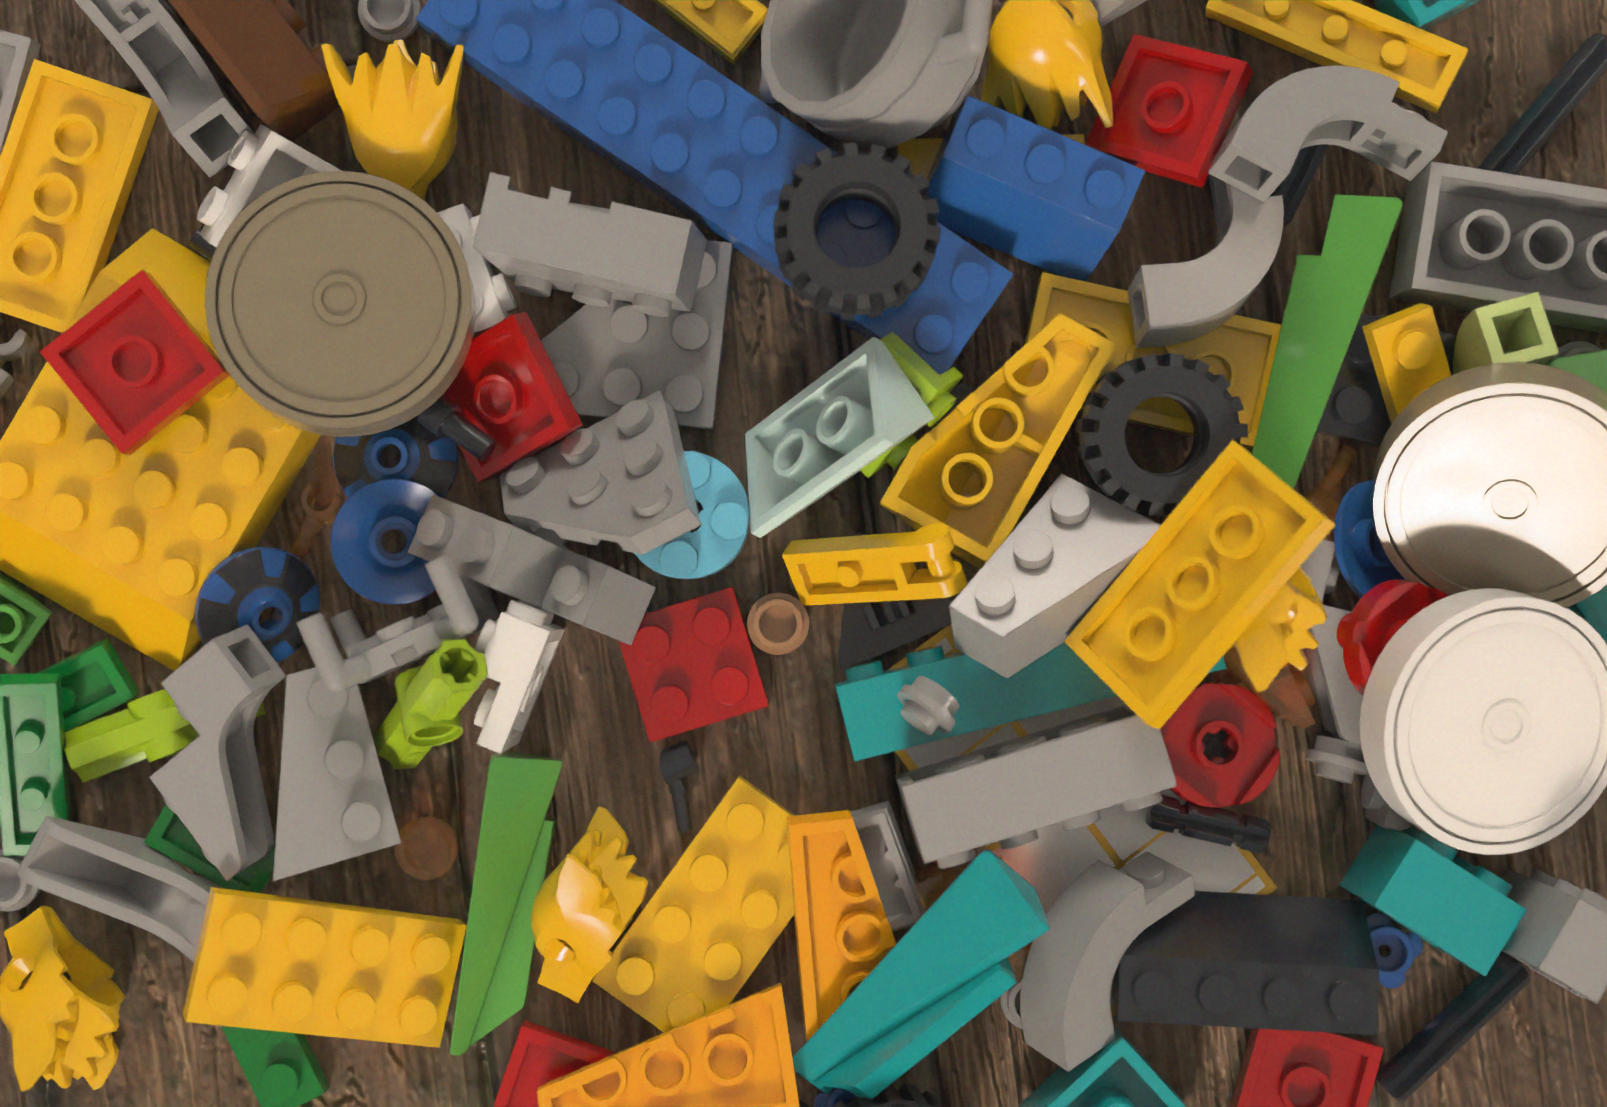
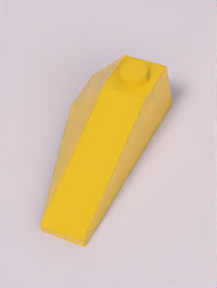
[880,313,1116,569]

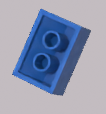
[926,95,1145,282]

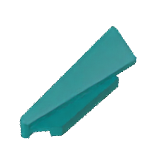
[792,850,1050,1099]

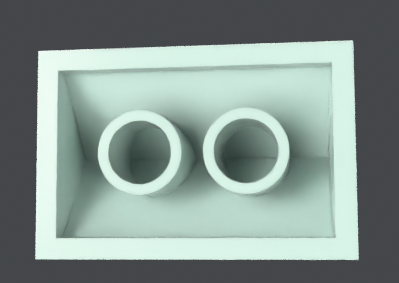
[745,337,935,538]

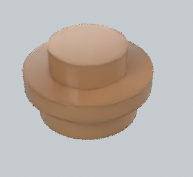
[747,593,809,655]

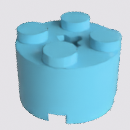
[634,451,750,579]

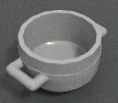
[759,0,993,149]

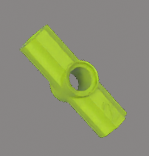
[373,639,488,769]
[64,689,266,783]

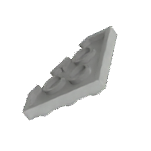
[541,240,733,430]
[500,389,701,555]

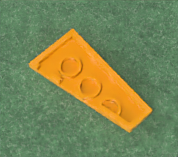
[786,810,896,1043]
[537,983,800,1107]

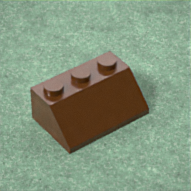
[169,0,340,142]

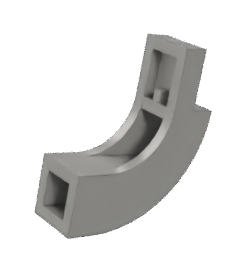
[75,0,256,178]
[1208,66,1448,202]
[1128,174,1284,349]
[1020,851,1195,1072]

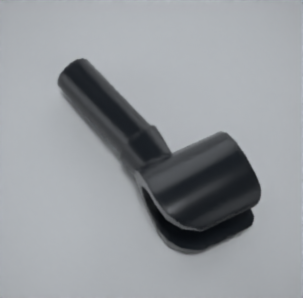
[659,740,700,832]

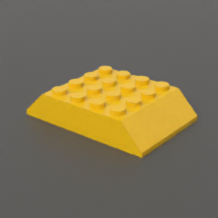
[0,228,321,671]

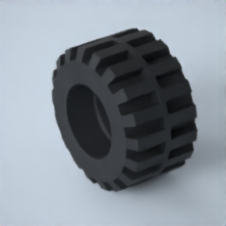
[773,142,941,320]
[1075,353,1248,516]

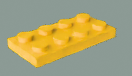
[0,59,159,333]
[1025,272,1282,449]
[1064,440,1336,729]
[592,775,795,1033]
[183,887,467,1048]

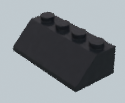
[1110,890,1379,1035]

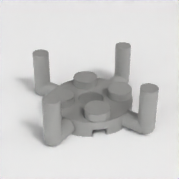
[296,555,499,692]

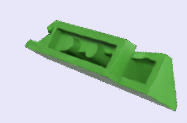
[1252,194,1403,489]
[450,751,563,1056]

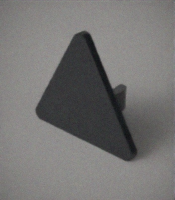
[838,533,954,669]

